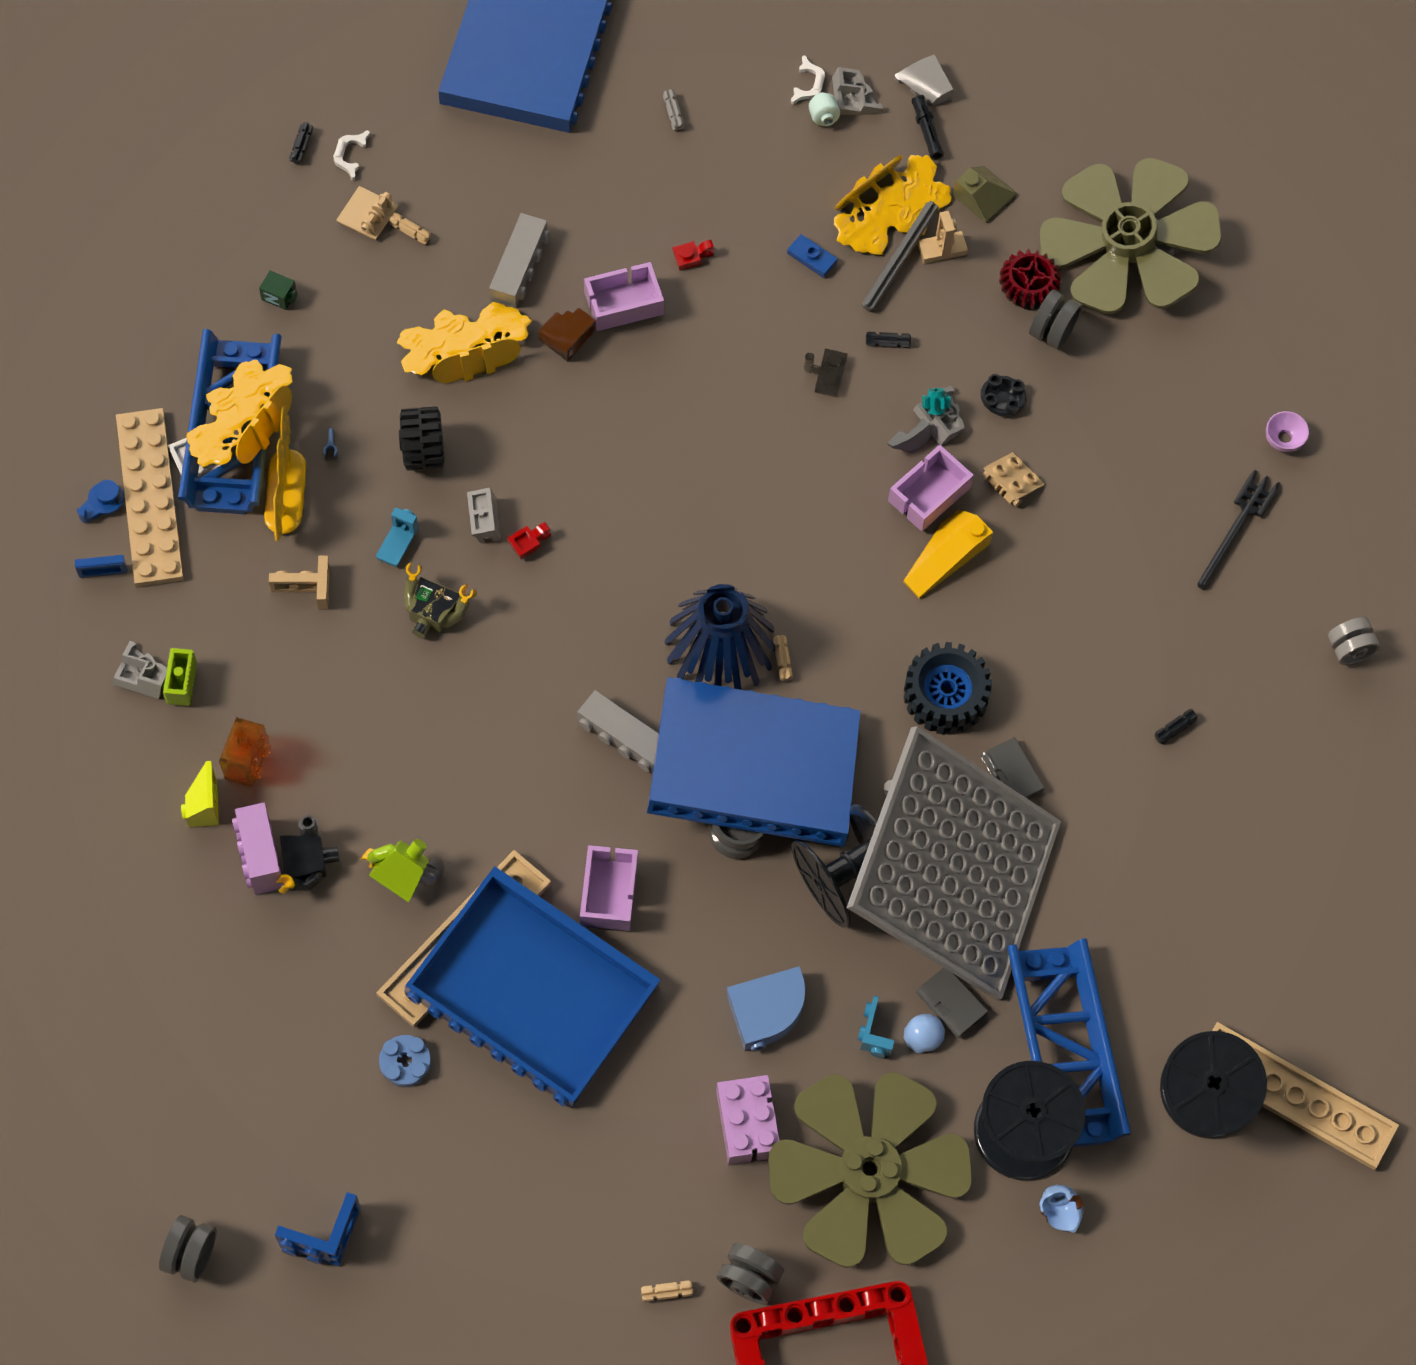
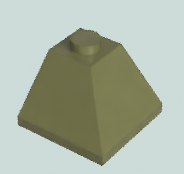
[953,166,1017,223]

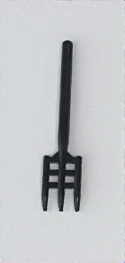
[1197,470,1280,589]

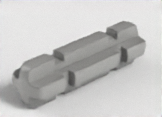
[663,89,684,131]

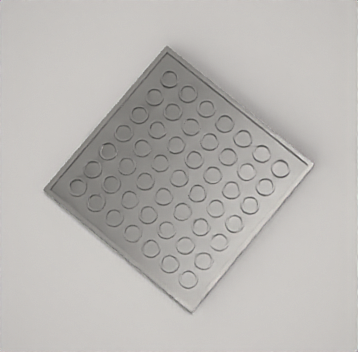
[846,726,1061,1000]

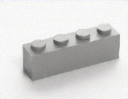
[489,213,550,308]
[577,690,658,773]

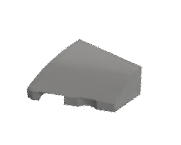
[894,54,953,107]
[913,386,965,445]
[112,641,167,699]

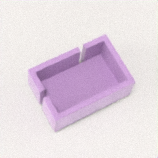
[584,262,664,331]
[888,445,974,532]
[232,802,284,895]
[580,845,638,931]
[716,1075,779,1165]

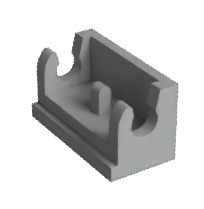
[467,488,501,543]

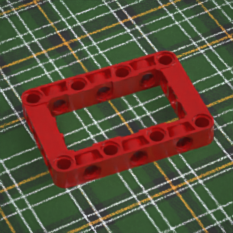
[730,1281,928,1365]

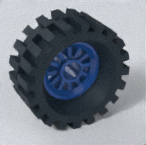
[904,642,992,735]

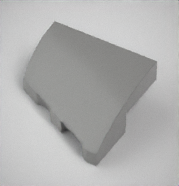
[832,67,883,115]

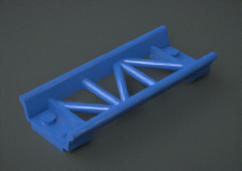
[178,329,282,514]
[1007,938,1131,1147]

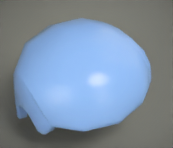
[904,1014,945,1053]

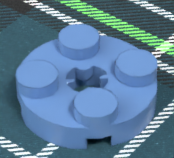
[379,1035,431,1087]

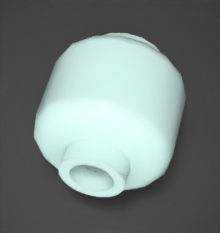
[809,92,840,127]

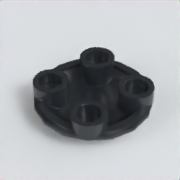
[981,374,1026,416]

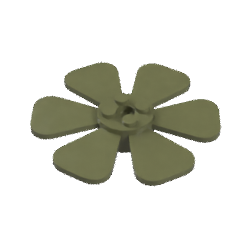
[1040,158,1221,314]
[768,1072,972,1268]

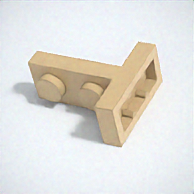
[917,211,968,264]
[269,556,330,609]

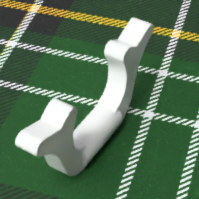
[791,56,825,105]
[333,130,370,181]

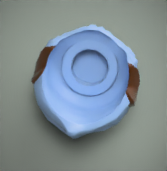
[1039,1184,1084,1233]

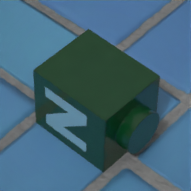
[259,270,298,310]

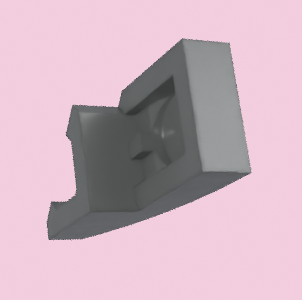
[887,419,932,451]

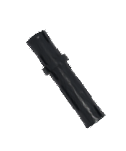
[911,95,944,160]

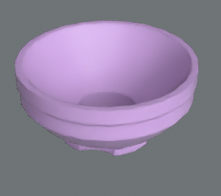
[1266,411,1309,452]

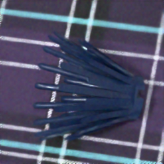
[665,584,776,690]

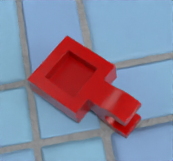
[672,240,715,271]
[507,522,551,559]

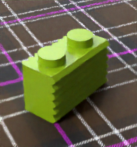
[163,648,198,706]

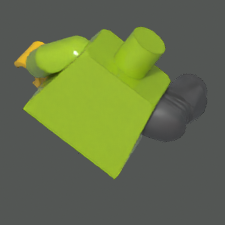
[360,839,444,902]

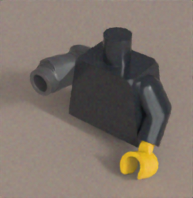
[276,815,340,894]

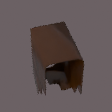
[538,308,596,362]

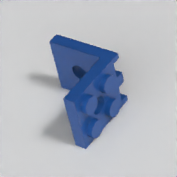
[275,1192,361,1267]

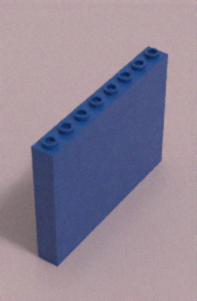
[438,0,612,133]
[647,677,860,847]
[405,866,660,1108]

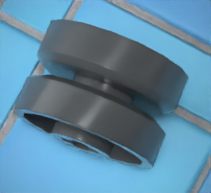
[1029,289,1083,350]
[709,824,764,859]
[159,1215,217,1283]
[717,1243,784,1305]

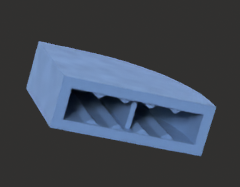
[726,966,805,1052]

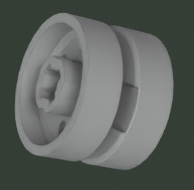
[1328,617,1381,665]

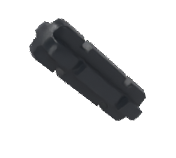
[289,122,313,164]
[866,332,911,347]
[1154,709,1198,744]

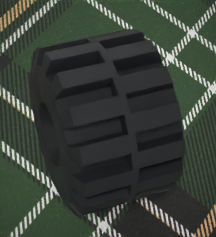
[399,406,444,471]

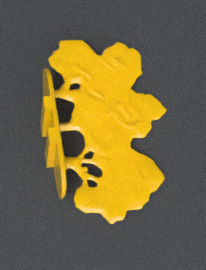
[834,155,952,255]
[397,302,532,383]
[186,360,293,468]
[264,405,306,542]

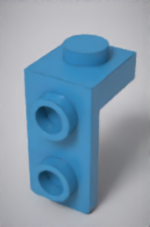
[376,507,419,567]
[858,996,894,1058]

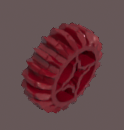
[999,249,1062,309]

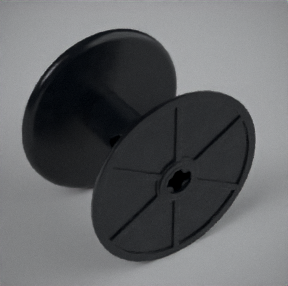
[791,804,877,928]
[1160,1031,1267,1139]
[974,1061,1086,1181]

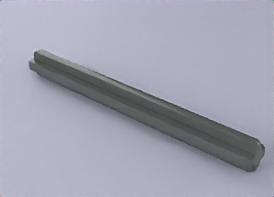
[862,201,938,312]

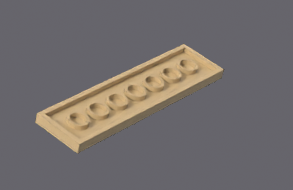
[116,408,184,587]
[376,850,551,1028]
[1212,1022,1399,1170]

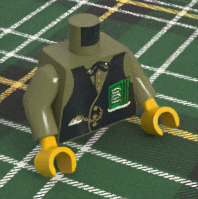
[404,562,477,638]

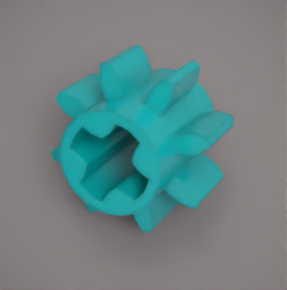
[922,388,951,415]

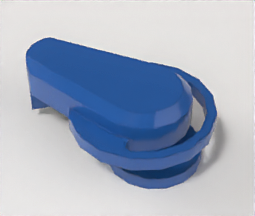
[77,480,124,523]

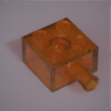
[219,717,271,787]

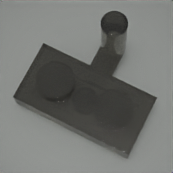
[804,348,848,397]

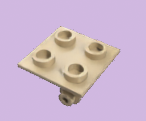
[336,186,399,240]
[983,452,1045,507]

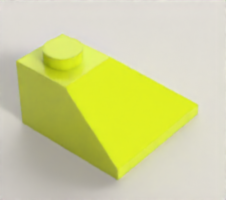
[181,761,219,827]

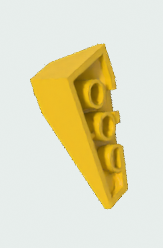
[904,509,993,599]

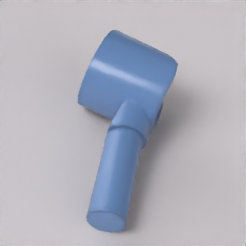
[323,428,338,458]

